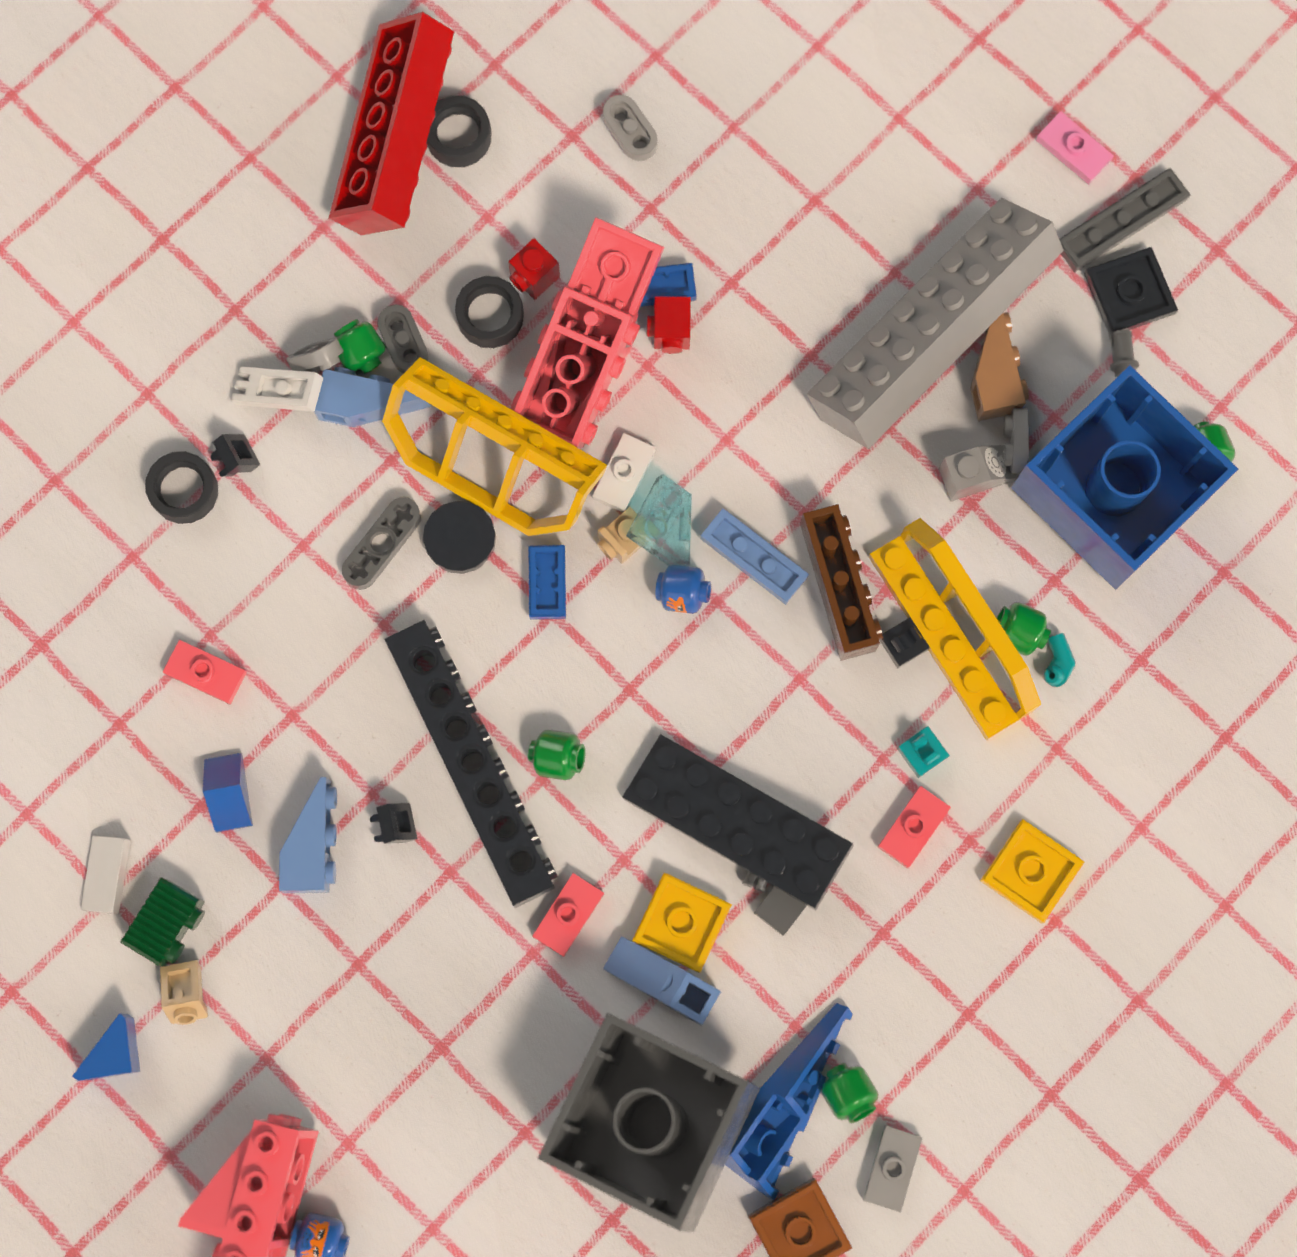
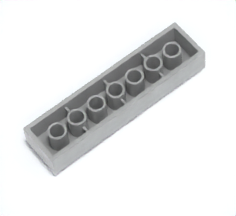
[807,197,1064,449]

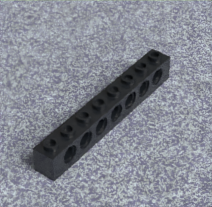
[385,620,558,908]

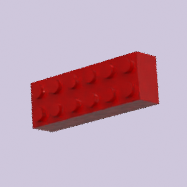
[328,12,455,236]

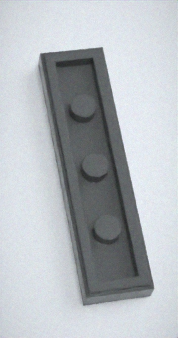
[1059,167,1191,273]

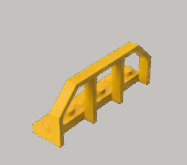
[382,357,607,536]
[868,518,1041,740]

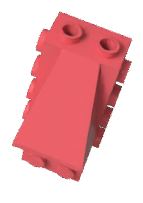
[511,218,665,449]
[178,1114,319,1257]

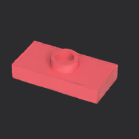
[163,640,247,705]
[877,786,951,869]
[532,873,604,957]

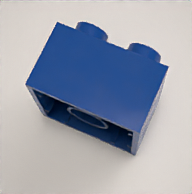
[1011,365,1239,590]

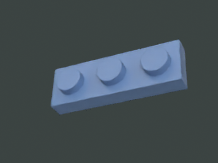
[700,508,809,605]

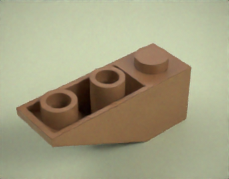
[970,312,1029,421]

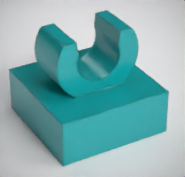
[897,726,950,778]

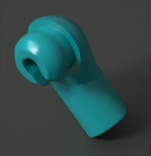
[1043,633,1076,687]

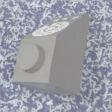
[939,445,1018,502]

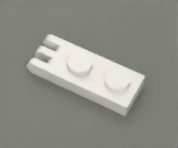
[231,367,323,412]

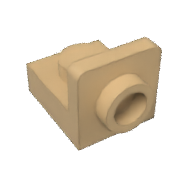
[597,507,654,564]
[160,960,208,1025]

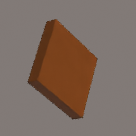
[747,1178,853,1257]

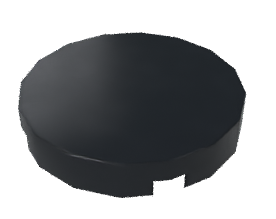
[423,501,496,574]

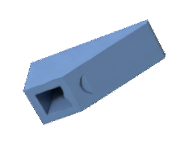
[315,367,432,427]
[279,777,337,893]
[603,936,721,1026]

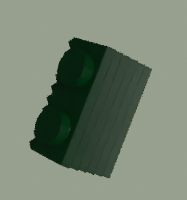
[120,877,205,967]

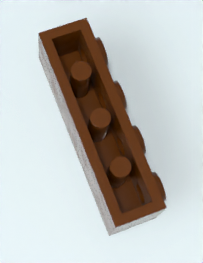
[800,504,883,661]

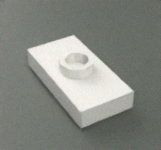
[592,433,656,513]

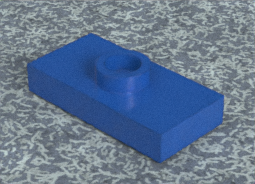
[640,263,697,307]
[528,545,566,620]

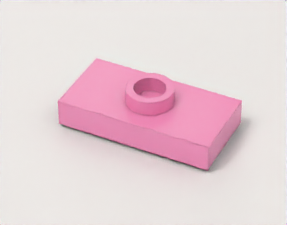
[1036,111,1114,185]

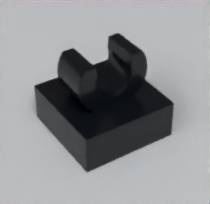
[210,434,261,477]
[879,617,930,669]
[370,803,417,844]

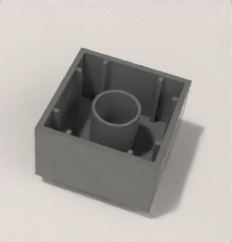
[537,1013,760,1232]

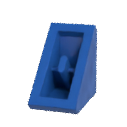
[203,753,253,833]
[72,1013,140,1081]

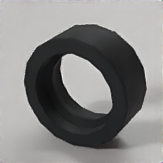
[426,96,491,167]
[455,276,524,348]
[145,451,218,524]

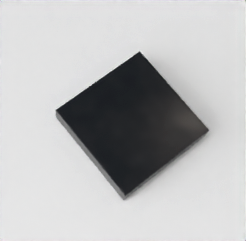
[1084,247,1178,334]

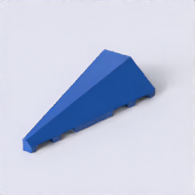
[725,1003,853,1200]

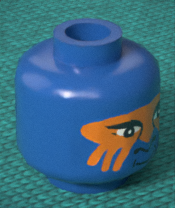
[655,565,711,614]
[289,1213,350,1257]

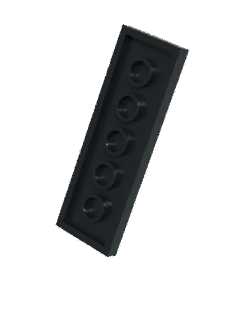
[622,734,854,911]

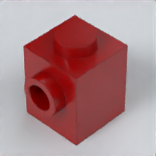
[508,238,560,300]
[647,296,691,354]

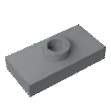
[863,1125,923,1213]

